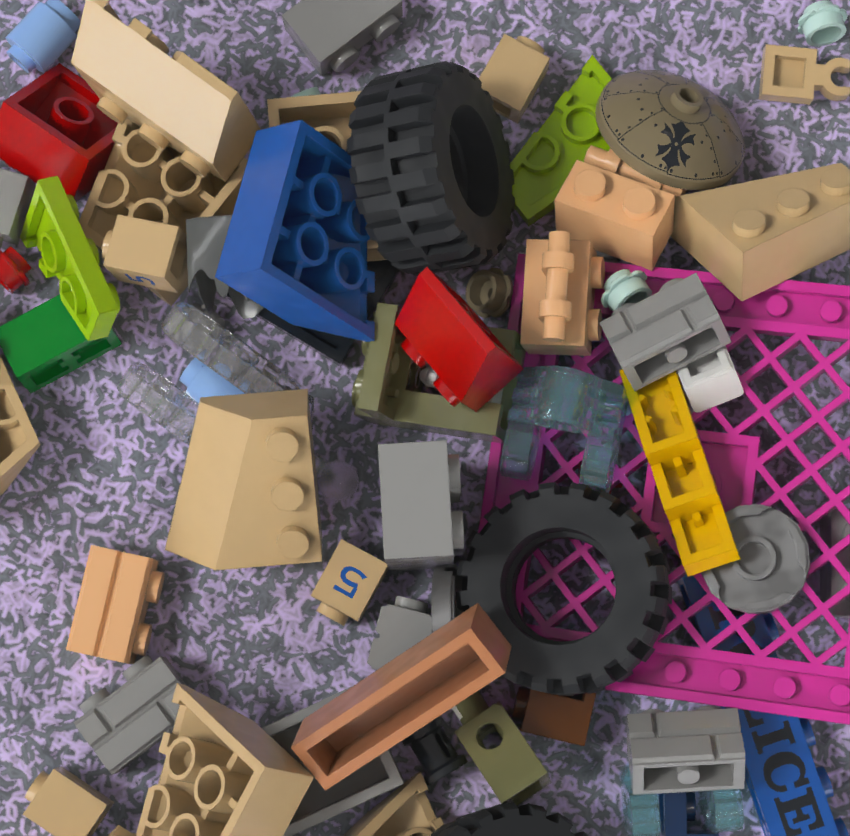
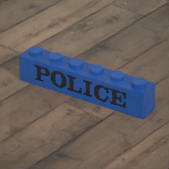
[677,574,849,836]

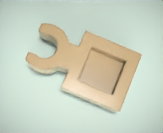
[759,44,850,105]

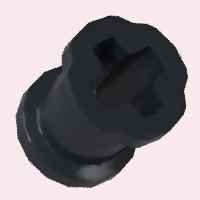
[402,715,468,786]

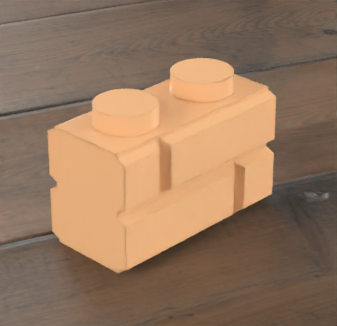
[66,545,164,664]

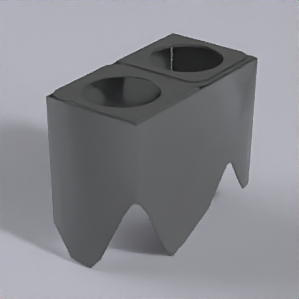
[186,215,264,319]

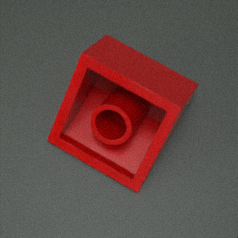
[0,63,118,202]
[394,267,524,412]

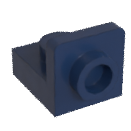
[658,792,719,836]

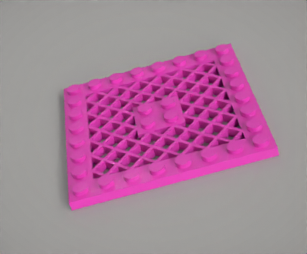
[478,253,850,725]

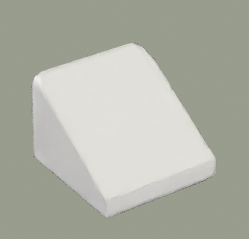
[677,346,744,413]

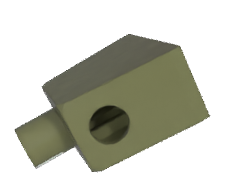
[452,691,551,806]

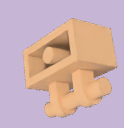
[554,145,687,271]
[520,231,605,356]

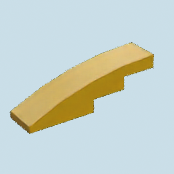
[619,369,740,577]

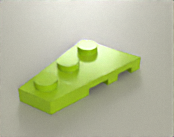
[510,55,612,227]
[20,176,120,341]

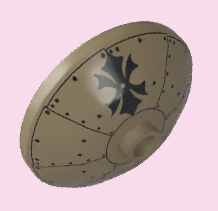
[595,70,745,190]

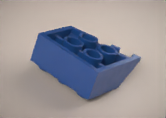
[215,120,375,342]

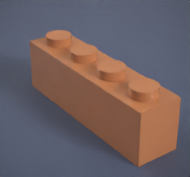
[291,603,512,791]

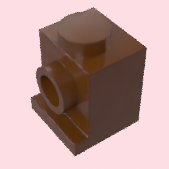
[512,686,596,746]

